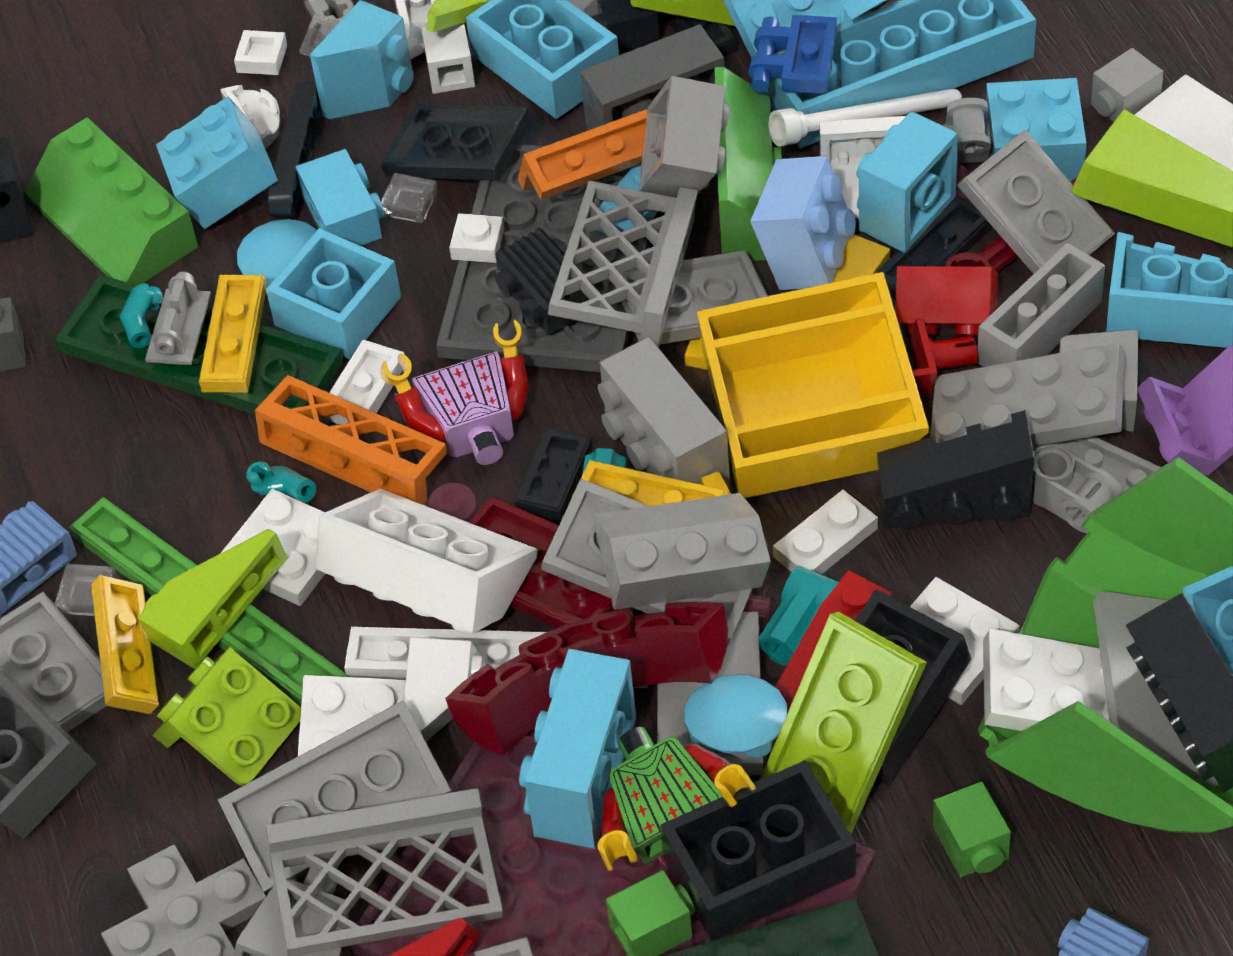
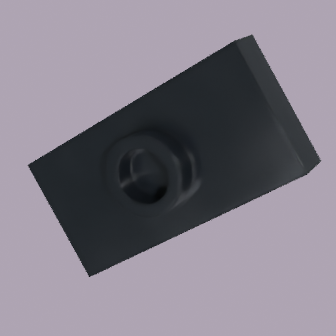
[514,428,593,522]

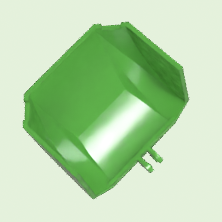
[978,457,1233,833]

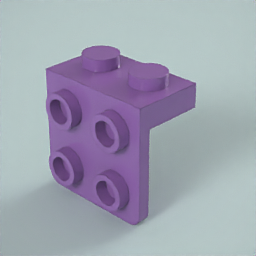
[1137,344,1233,476]

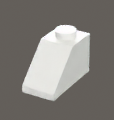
[404,638,485,742]

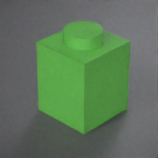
[933,781,1011,878]
[606,870,695,956]

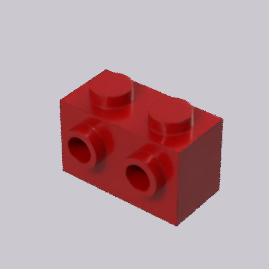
[895,266,998,337]

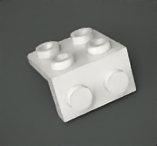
[819,116,906,223]

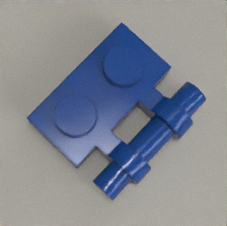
[748,15,837,94]

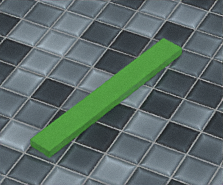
[68,497,350,707]

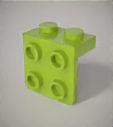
[152,647,301,786]

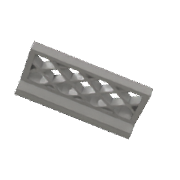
[548,181,698,348]
[266,788,503,956]

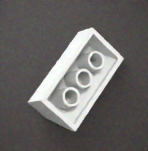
[315,489,537,633]

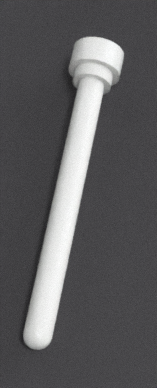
[768,88,962,146]

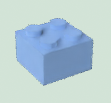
[750,156,855,290]

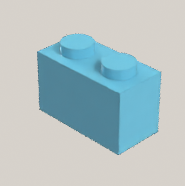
[296,149,385,246]

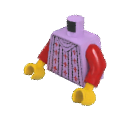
[380,320,529,465]

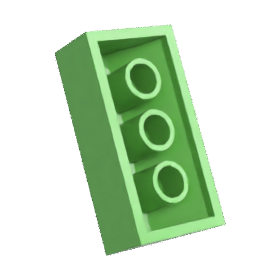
[715,67,782,261]
[24,117,198,286]

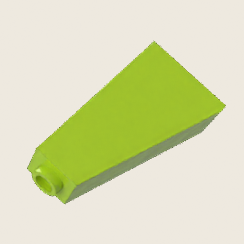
[1071,109,1233,247]

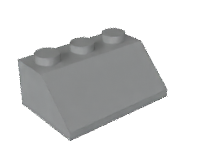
[593,493,771,610]

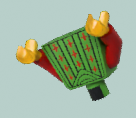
[597,727,756,871]

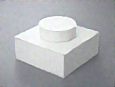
[234,30,287,75]
[449,213,505,263]

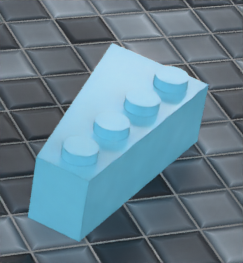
[1106,232,1233,348]

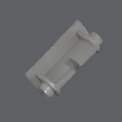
[145,272,212,365]

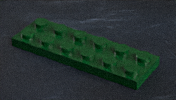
[55,275,344,414]

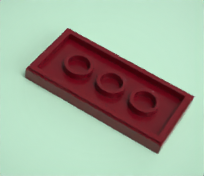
[469,496,620,628]

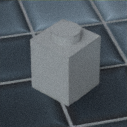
[1091,48,1164,122]

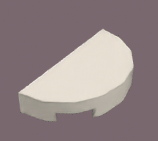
[220,85,282,148]

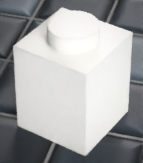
[421,23,475,94]

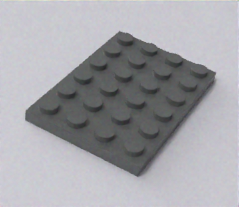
[436,144,656,372]

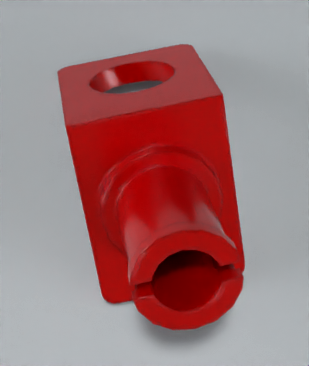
[910,318,978,396]

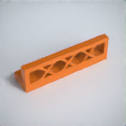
[518,109,648,200]
[255,375,447,505]

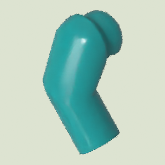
[120,283,163,348]
[246,461,316,503]

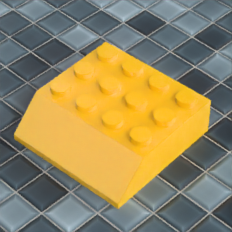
[697,272,929,498]

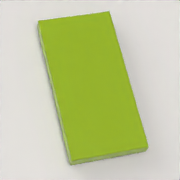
[760,612,927,834]

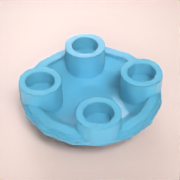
[237,219,317,294]
[684,675,787,758]

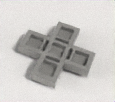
[101,845,266,956]

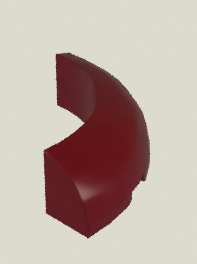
[445,602,728,755]

